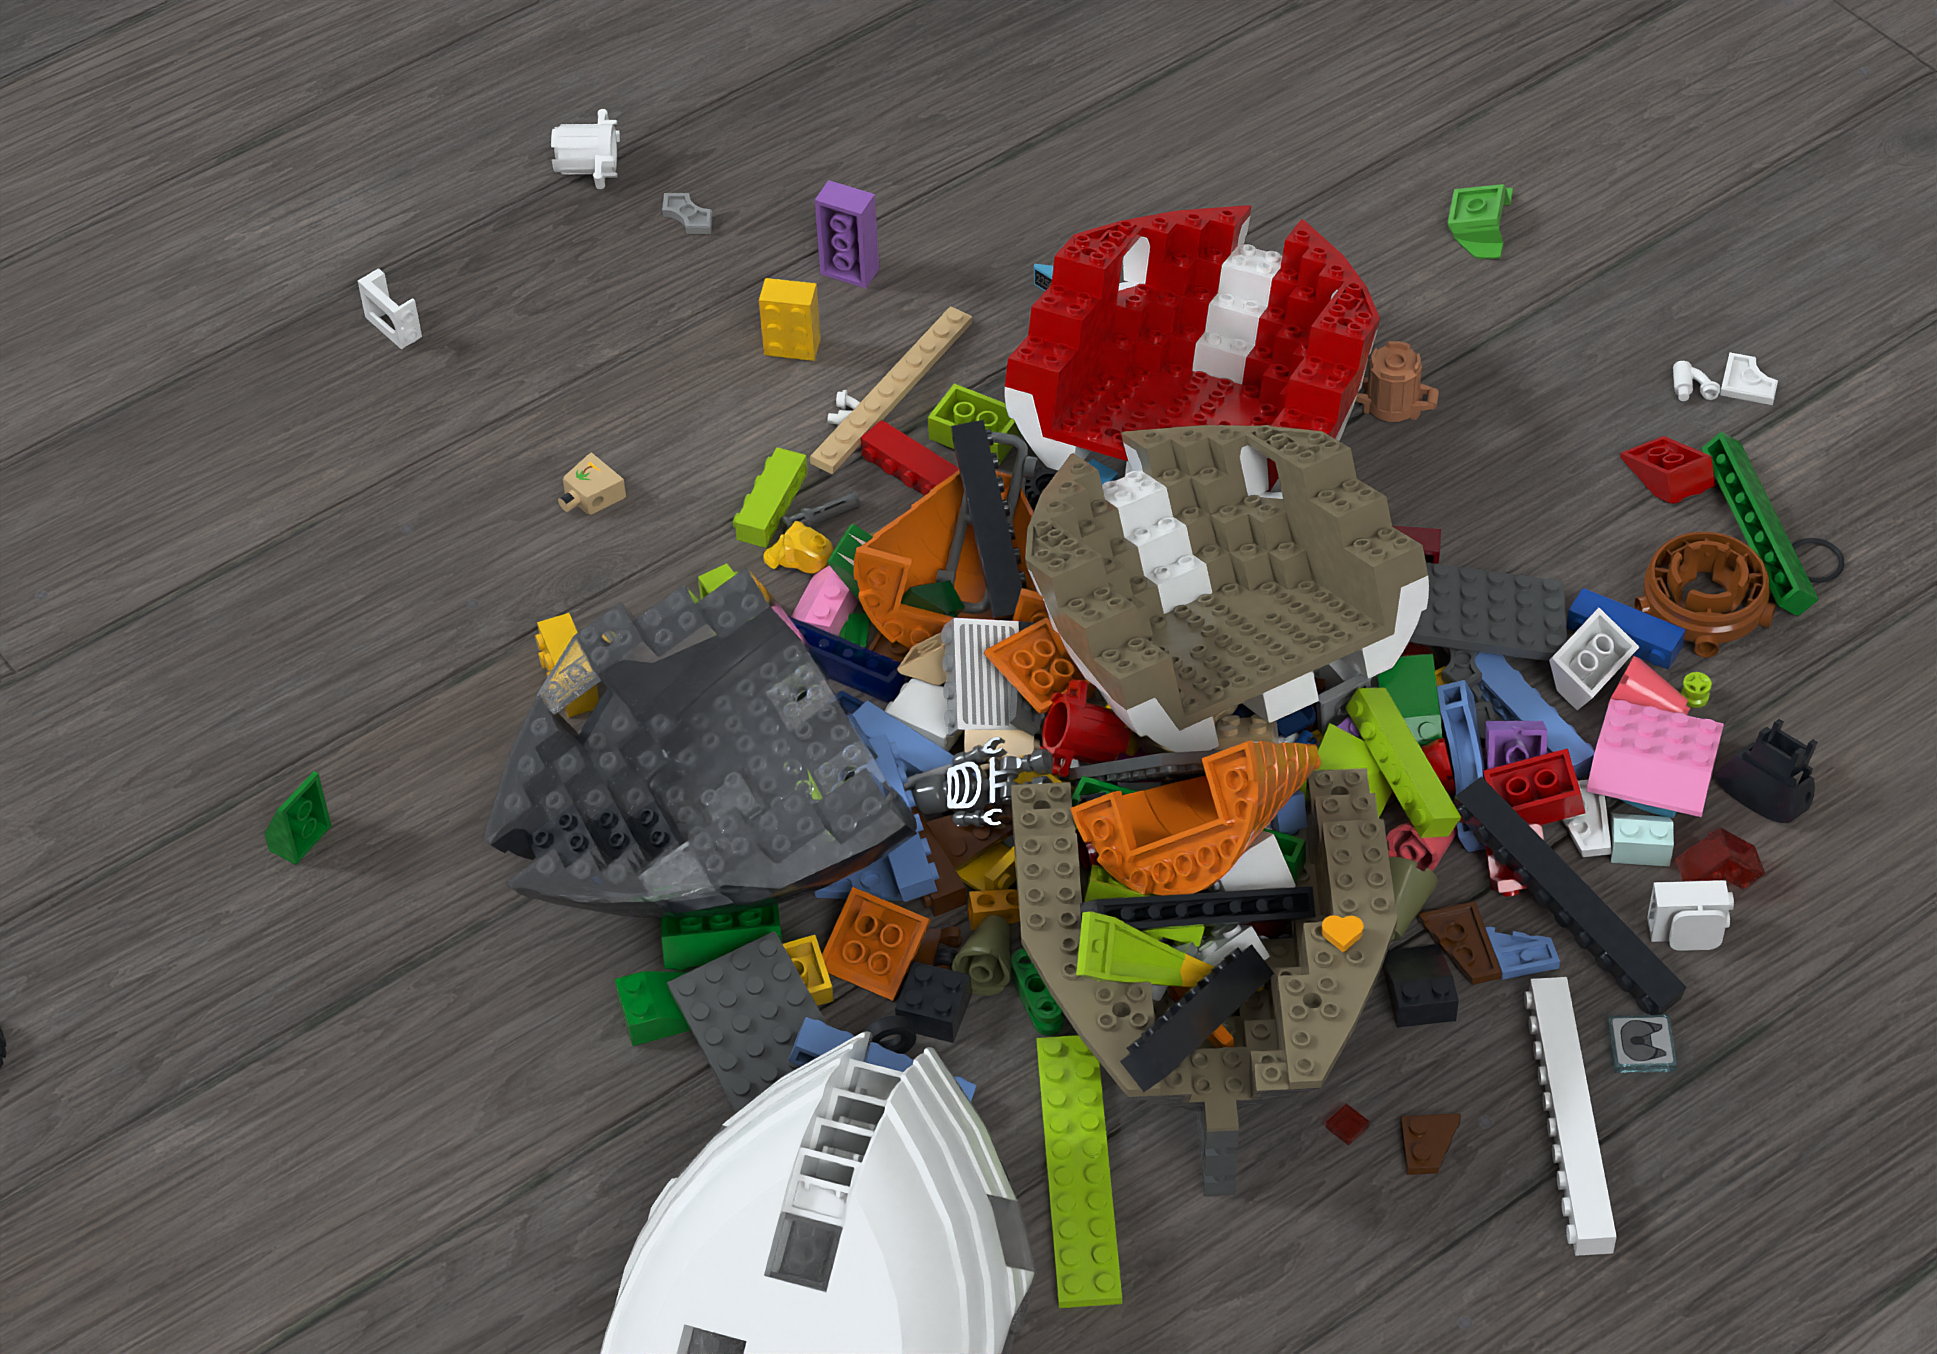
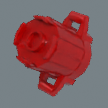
[1040,680,1130,777]

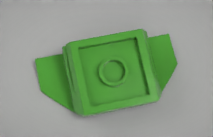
[1448,184,1513,259]

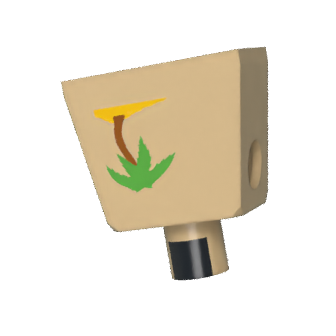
[558,452,626,515]

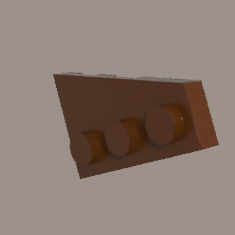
[926,804,1013,871]
[1418,901,1501,985]

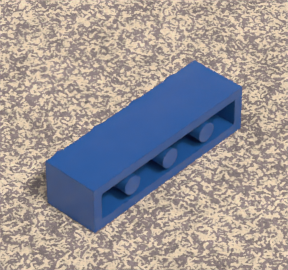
[1566,588,1686,670]

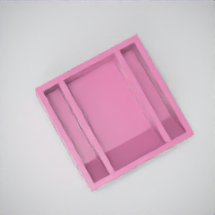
[1586,699,1724,817]

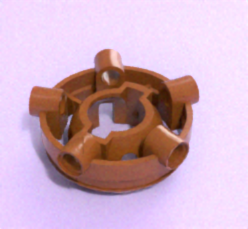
[1634,532,1776,658]

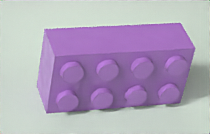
[815,180,879,288]

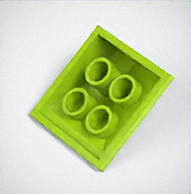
[1299,723,1393,819]

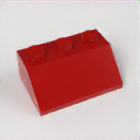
[1483,748,1586,825]

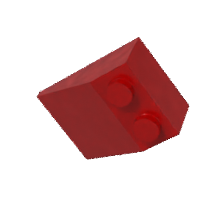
[1620,436,1715,504]

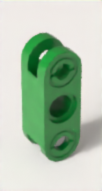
[1011,949,1063,1036]

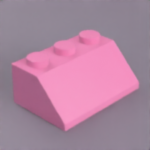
[790,566,859,649]

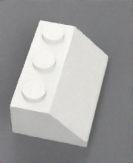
[1549,608,1639,711]

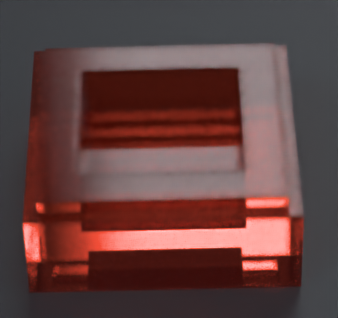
[1326,1103,1370,1146]

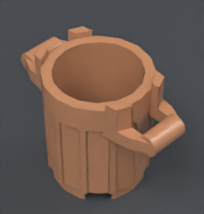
[1355,341,1439,422]

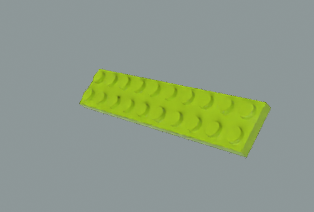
[1036,1035,1122,1308]

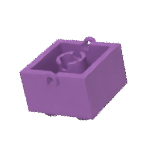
[1484,721,1547,770]

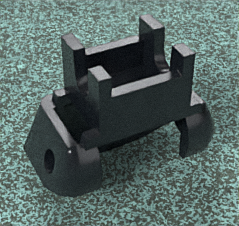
[1716,719,1818,823]

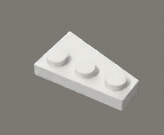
[1562,780,1612,857]

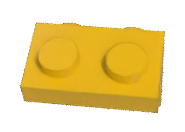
[956,843,1017,891]

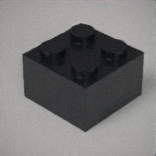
[895,961,972,1043]

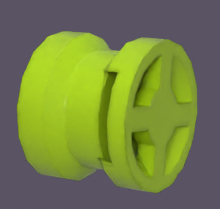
[1681,672,1712,708]

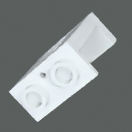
[358,268,422,349]

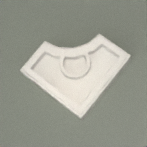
[1720,353,1778,405]

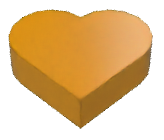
[1321,915,1364,952]

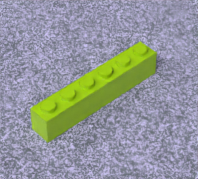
[1345,688,1462,838]

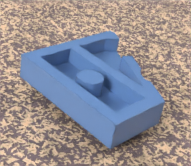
[1485,927,1560,980]

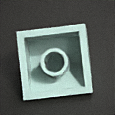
[1610,813,1674,867]

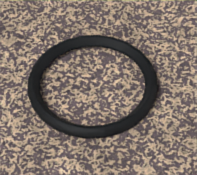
[1792,538,1845,583]

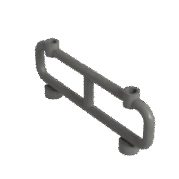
[936,432,1038,614]

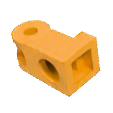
[967,889,1020,930]

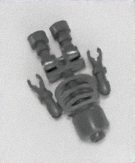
[912,737,1053,829]

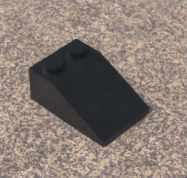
[1382,945,1459,1028]

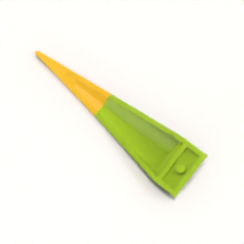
[1076,912,1263,991]

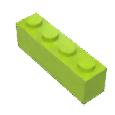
[733,447,808,548]

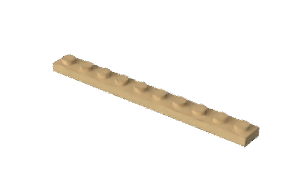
[810,306,972,474]

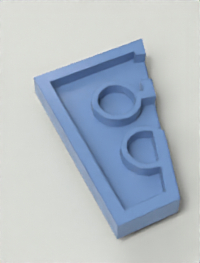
[814,854,903,901]

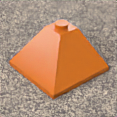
[983,618,1096,714]
[822,887,931,1002]

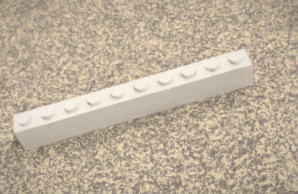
[1524,977,1616,1256]

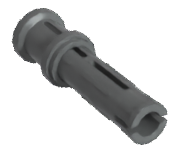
[780,491,861,534]

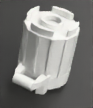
[551,109,620,189]

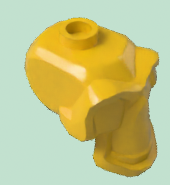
[763,521,834,574]

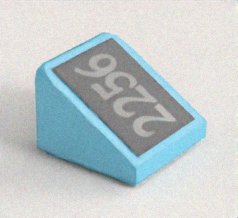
[1034,264,1053,291]

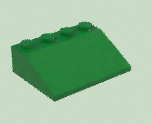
[661,896,782,971]

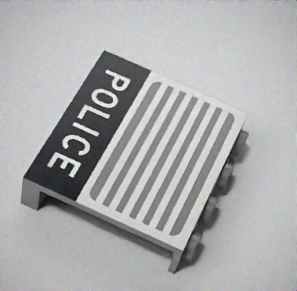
[941,618,1043,740]

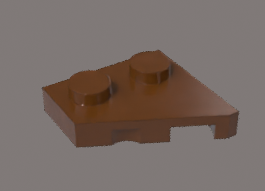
[1400,1113,1461,1175]

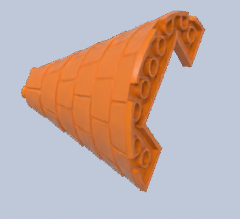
[854,470,1051,651]
[1070,740,1321,896]

